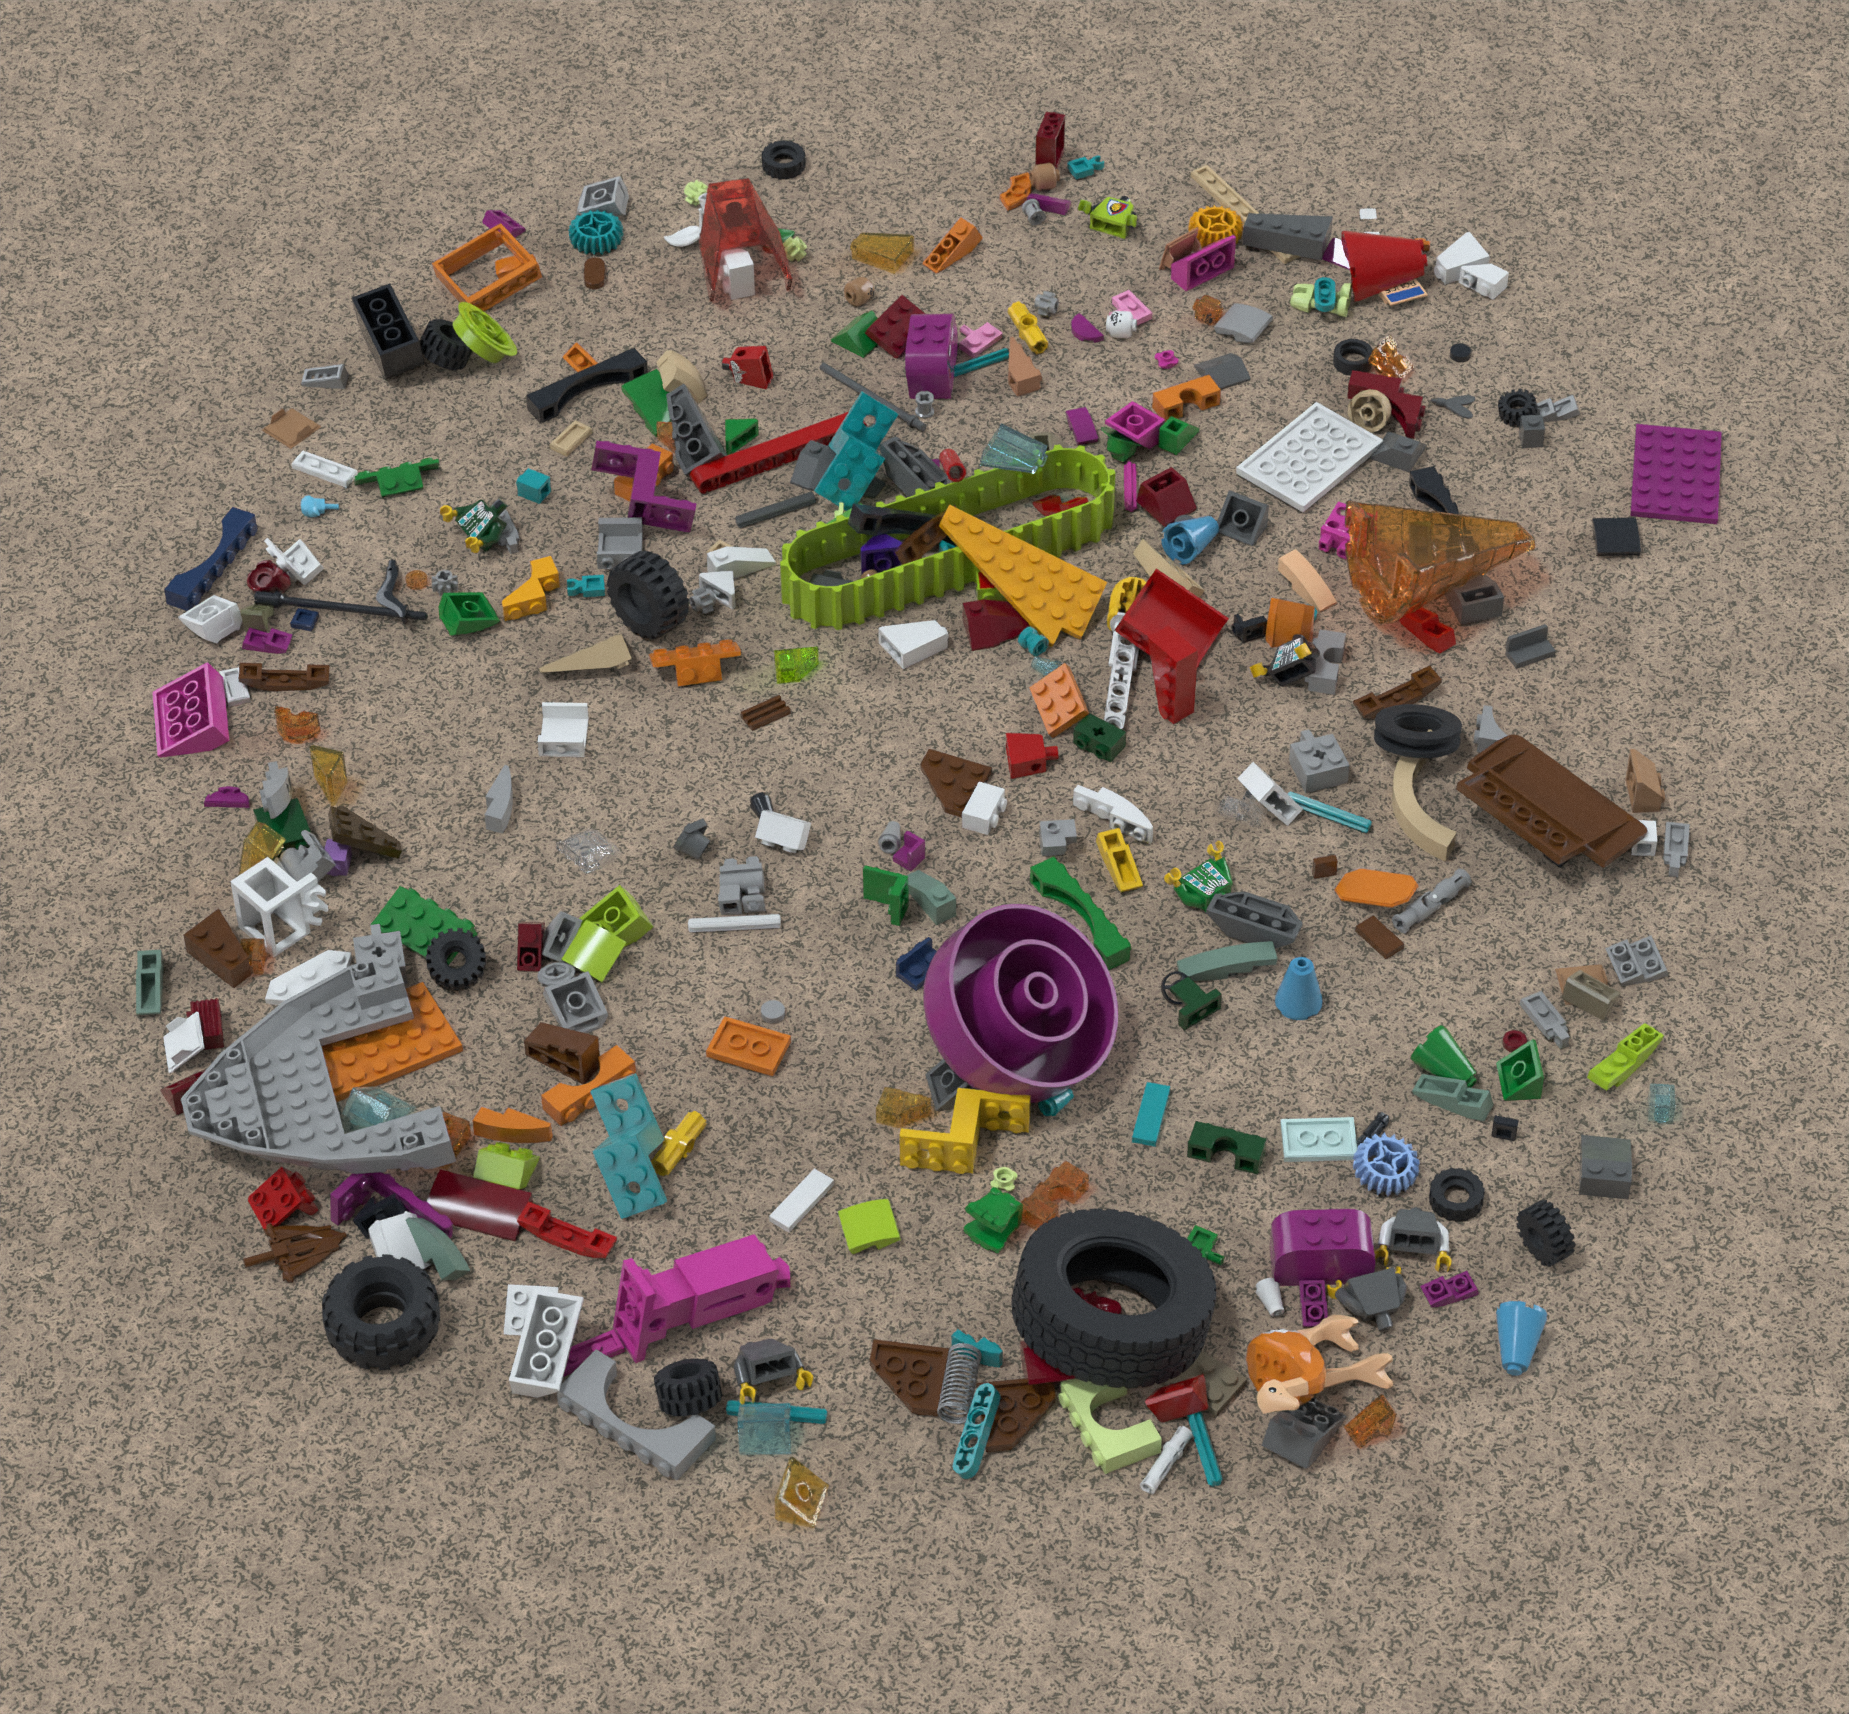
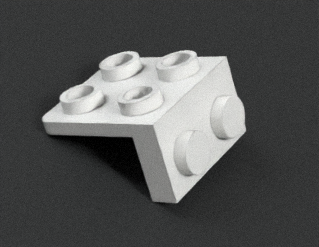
[264,538,324,585]

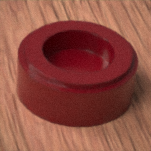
[1502,1030,1527,1053]

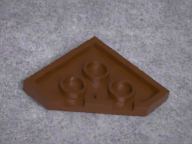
[920,749,992,818]
[870,1339,949,1417]
[976,1378,1056,1452]

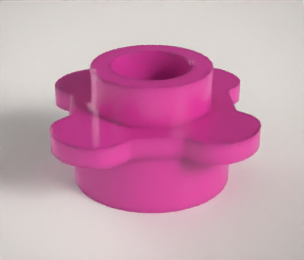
[1154,350,1179,369]

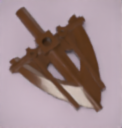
[243,1224,347,1283]

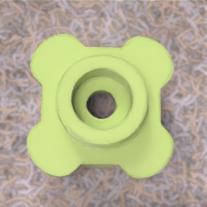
[991,1167,1017,1191]

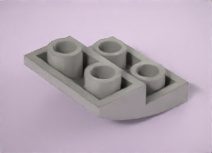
[1214,303,1273,343]
[1605,936,1669,986]

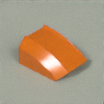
[1265,598,1315,648]

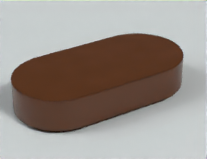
[584,257,605,290]

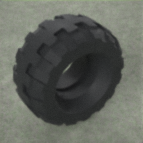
[322,1254,440,1370]

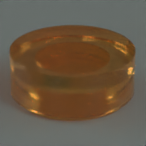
[405,570,428,590]

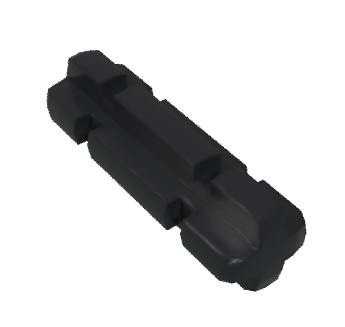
[1357,1112,1390,1148]

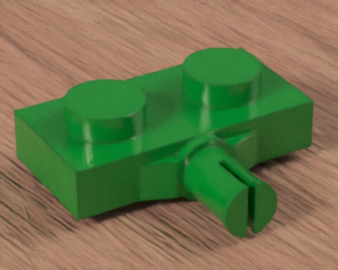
[1187,1225,1225,1266]

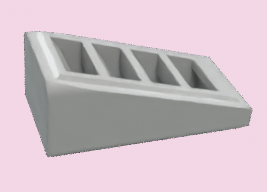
[301,364,349,389]

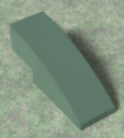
[136,950,164,1015]
[1412,1074,1494,1121]
[406,1217,471,1280]

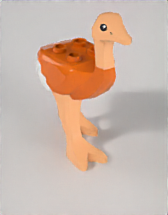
[1246,1315,1393,1414]

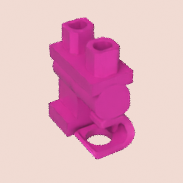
[1318,501,1376,559]

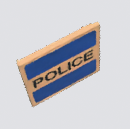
[1379,279,1428,306]

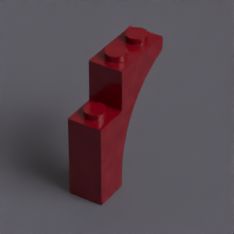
[1347,370,1426,439]

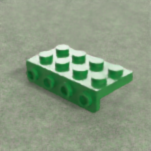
[370,886,478,965]

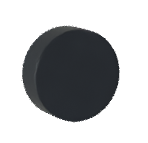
[1450,343,1471,363]

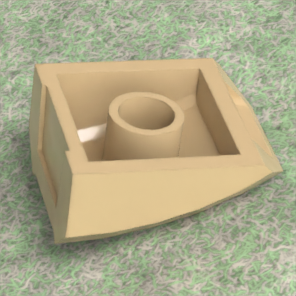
[657,350,707,403]

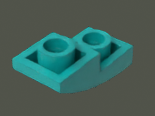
[951,1329,1003,1368]

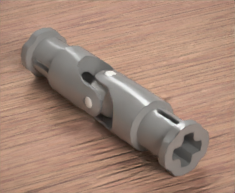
[1392,868,1472,934]

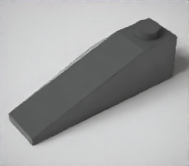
[666,384,727,476]
[790,440,886,498]

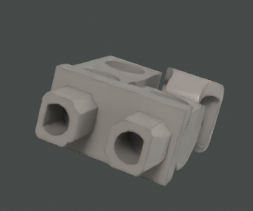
[273,830,336,882]
[718,856,766,915]

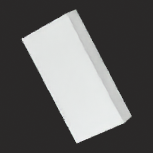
[219,667,251,707]

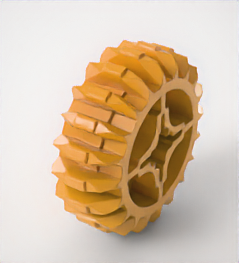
[1188,205,1243,248]

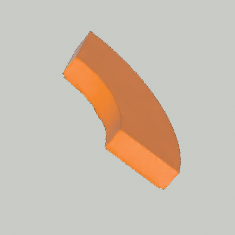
[1000,172,1032,211]

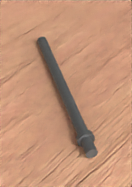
[820,362,927,432]

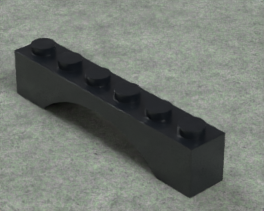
[526,348,648,424]
[1409,466,1481,573]
[847,503,957,547]

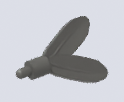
[1430,395,1476,419]

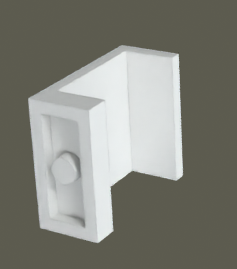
[538,702,589,757]

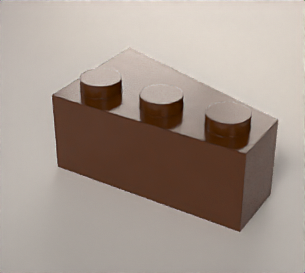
[183,909,251,988]
[524,1022,600,1085]

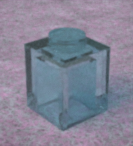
[1648,1083,1676,1123]

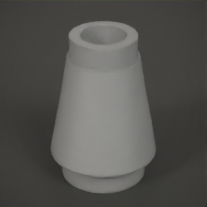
[878,821,901,854]

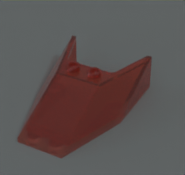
[699,178,792,302]

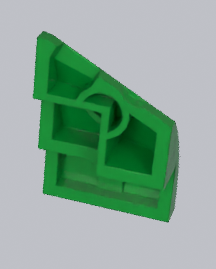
[621,369,671,437]

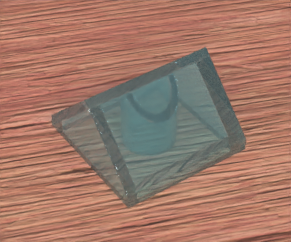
[737,1403,791,1455]

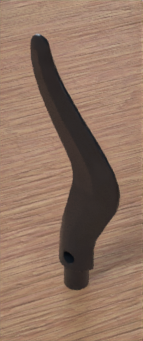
[376,559,406,618]

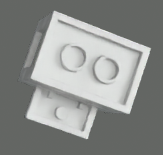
[230,857,328,957]

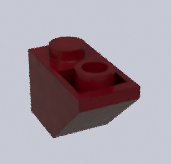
[517,922,545,971]

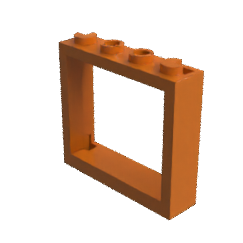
[432,223,542,311]

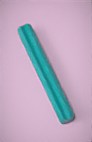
[954,348,1009,377]
[1288,791,1372,833]
[726,1400,828,1424]
[1187,1411,1223,1487]

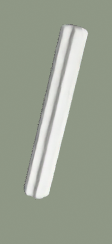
[688,914,781,933]

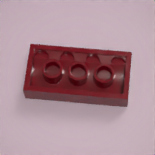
[427,1169,533,1242]

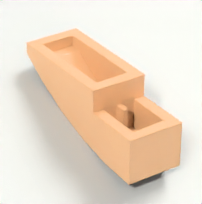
[1278,549,1337,613]

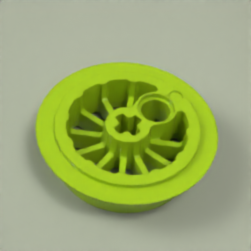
[453,302,517,363]

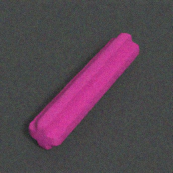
[1124,462,1137,512]

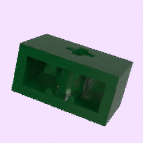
[1073,713,1126,763]

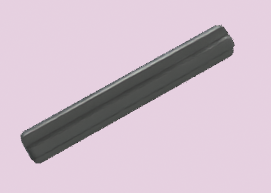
[735,492,816,528]

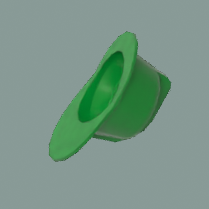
[1101,427,1142,462]

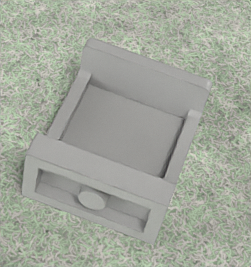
[597,518,643,570]

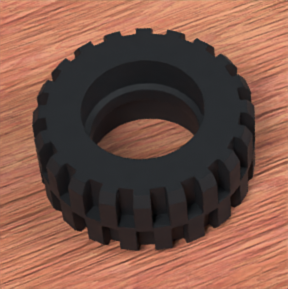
[607,551,689,639]

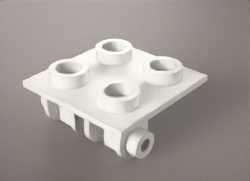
[504,1284,558,1335]

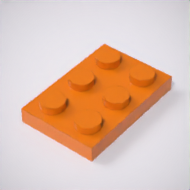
[1029,663,1089,738]
[706,1016,791,1076]

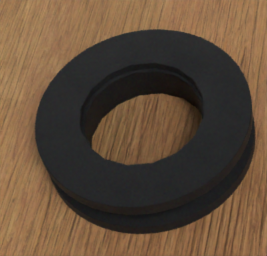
[1374,704,1462,758]

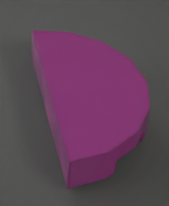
[1071,313,1104,343]
[204,786,250,808]

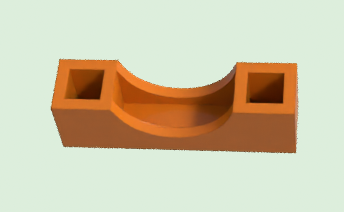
[541,1045,636,1126]

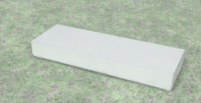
[291,451,358,488]
[769,1169,834,1232]

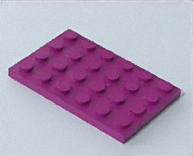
[1630,424,1722,525]

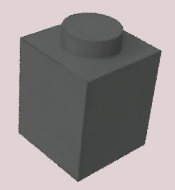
[1519,415,1545,448]

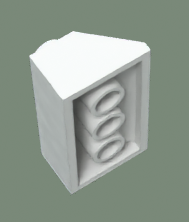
[509,1289,584,1398]

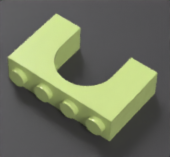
[1058,1379,1162,1474]

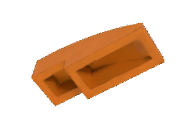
[472,1107,553,1143]

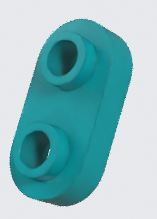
[1314,277,1336,312]

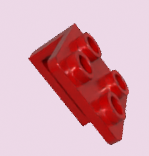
[248,1167,319,1229]

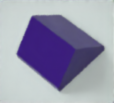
[860,534,902,575]

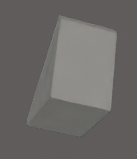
[542,911,583,963]

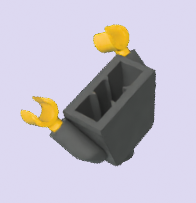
[1327,1266,1407,1331]
[734,1339,813,1405]

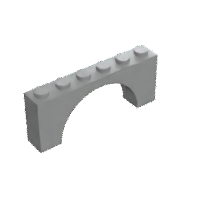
[557,1349,716,1480]

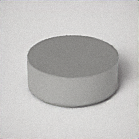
[761,1000,785,1024]

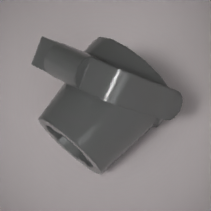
[673,818,711,860]

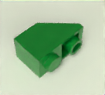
[1159,417,1199,455]

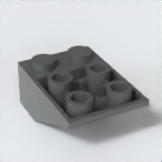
[1437,569,1504,625]
[1261,1397,1347,1469]

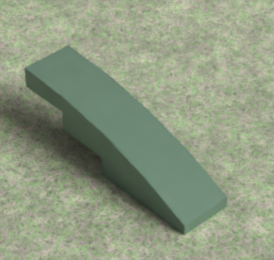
[1177,941,1278,981]

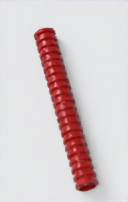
[939,448,966,482]

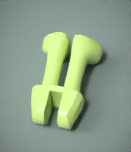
[1290,283,1352,317]

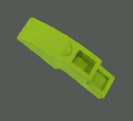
[1587,1023,1664,1091]

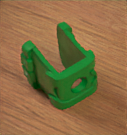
[963,1187,1023,1253]

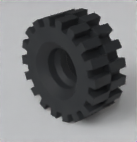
[426,928,486,991]
[1516,1200,1576,1267]

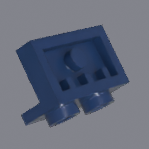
[896,937,937,991]

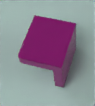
[893,831,925,871]

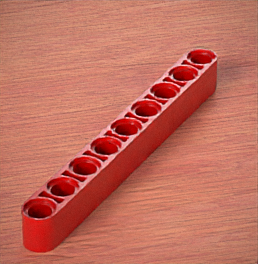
[689,412,868,494]

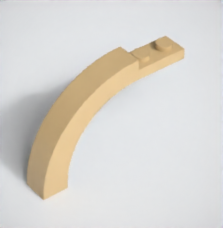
[1392,730,1457,862]

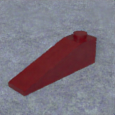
[962,599,1030,651]

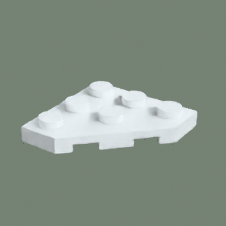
[265,950,352,1005]

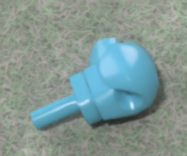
[301,495,339,518]

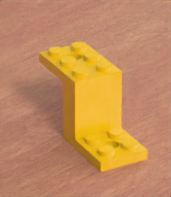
[899,1088,1030,1174]

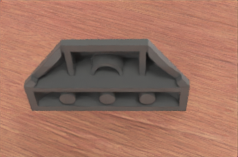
[879,436,950,497]
[1206,891,1303,949]

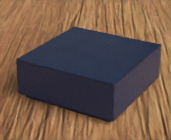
[290,608,319,631]

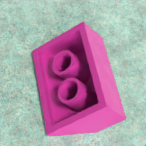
[1171,235,1236,291]

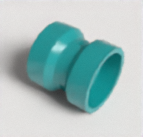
[1018,626,1049,657]

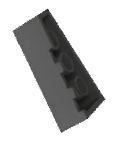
[1242,213,1333,261]

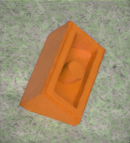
[563,342,598,372]

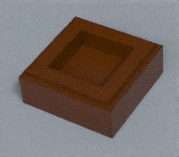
[1312,855,1338,879]

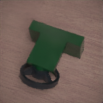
[1161,971,1222,1031]

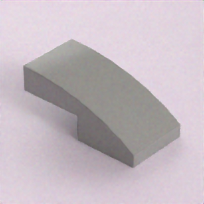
[1537,395,1580,422]

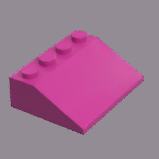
[152,662,229,758]

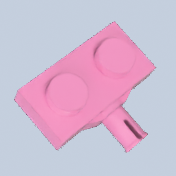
[1109,290,1152,326]
[959,322,1003,358]

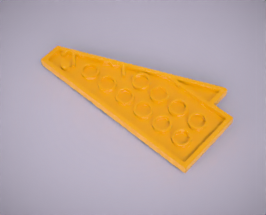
[939,505,1107,647]

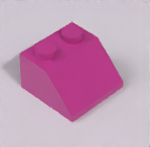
[1105,401,1165,449]

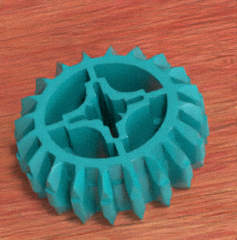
[569,210,624,256]

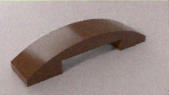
[895,505,957,565]
[238,663,330,692]
[1353,665,1442,718]

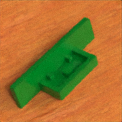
[354,457,439,498]

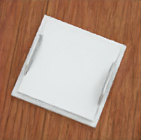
[163,1012,204,1073]

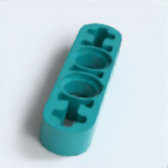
[953,1383,1001,1479]

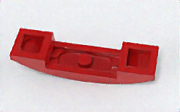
[1032,495,1088,517]
[517,1202,617,1258]

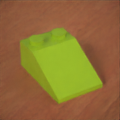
[576,885,653,947]

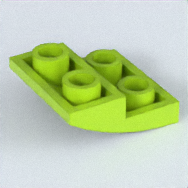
[561,920,627,983]
[838,1199,901,1255]

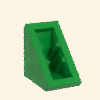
[725,418,759,455]

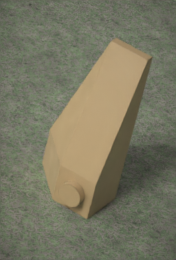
[539,633,632,673]

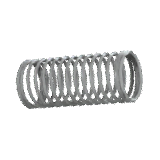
[937,1343,981,1424]

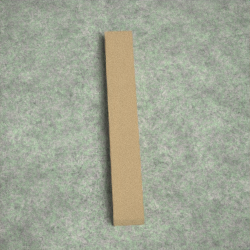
[1191,165,1301,264]

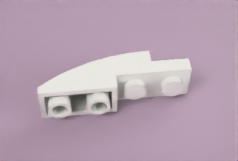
[1073,785,1153,844]

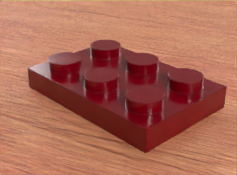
[865,295,925,359]

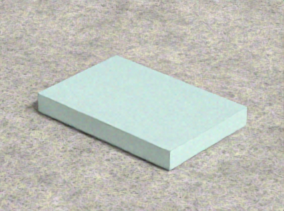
[1280,1117,1357,1162]

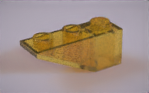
[238,822,286,876]

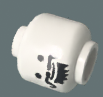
[1106,311,1137,338]

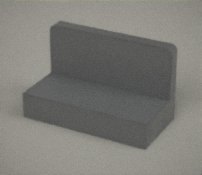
[1505,624,1556,669]

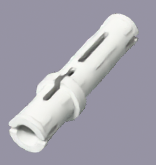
[1140,1426,1193,1494]

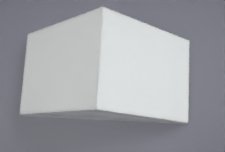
[699,571,735,610]

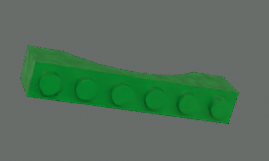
[1030,856,1131,971]

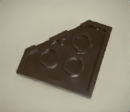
[328,806,402,859]

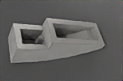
[484,765,513,834]

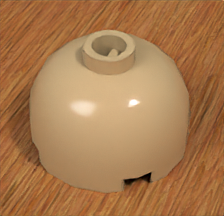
[1348,389,1391,433]

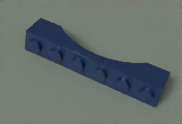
[164,507,258,611]

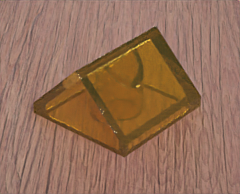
[309,745,348,806]
[774,1456,829,1528]

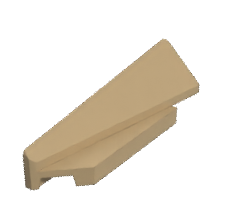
[1133,539,1205,597]

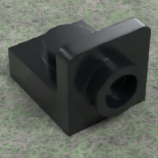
[1231,614,1267,643]

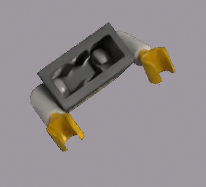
[1375,1207,1452,1272]

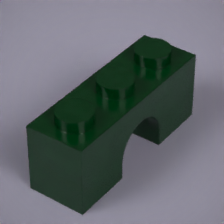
[1187,1121,1267,1175]

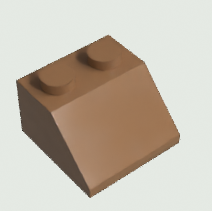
[1625,749,1665,813]

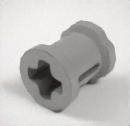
[1022,199,1046,226]
[915,391,934,419]

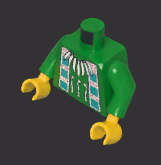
[1164,840,1233,912]

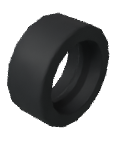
[1333,339,1374,376]

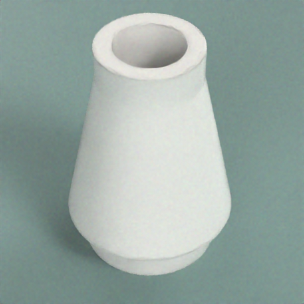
[1255,1278,1285,1317]

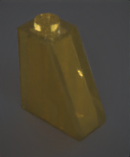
[850,232,914,274]

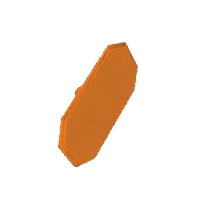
[1334,869,1419,908]

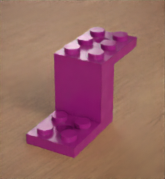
[591,441,697,532]

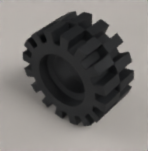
[1498,389,1537,427]

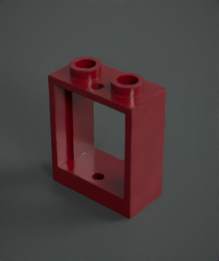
[1035,111,1065,169]

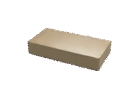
[550,420,592,457]

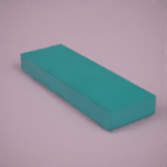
[1132,1082,1170,1147]

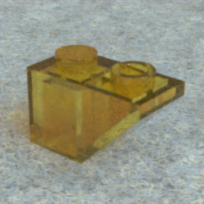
[876,1087,931,1128]

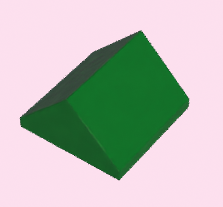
[831,310,878,358]
[1496,1039,1544,1101]

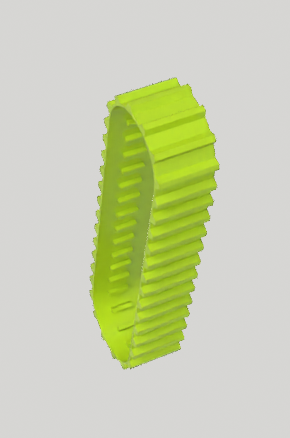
[780,444,1116,630]

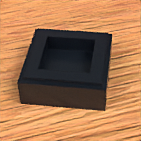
[1491,1115,1519,1141]

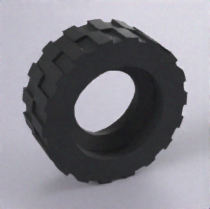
[761,140,806,180]
[1429,1168,1485,1222]

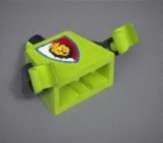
[1077,196,1139,239]

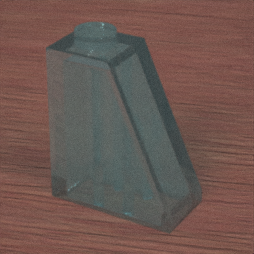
[979,423,1048,473]

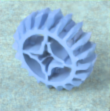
[1353,1132,1420,1197]

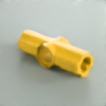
[1008,301,1048,355]
[651,1111,706,1176]

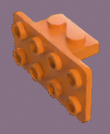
[649,639,741,686]

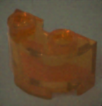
[1369,334,1414,379]
[274,706,321,744]

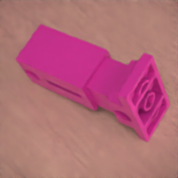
[613,1234,779,1363]

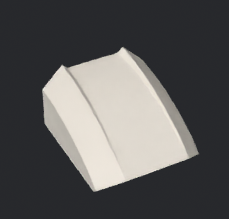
[178,595,242,643]
[369,1211,432,1269]

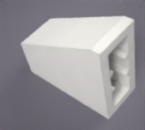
[1434,232,1490,284]
[879,620,949,669]
[1237,762,1303,826]

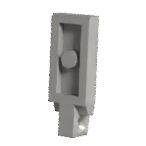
[498,509,520,554]
[1663,822,1690,877]
[1520,991,1570,1049]

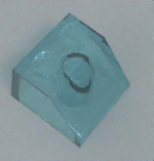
[342,1087,415,1127]

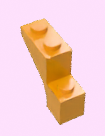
[502,556,560,621]

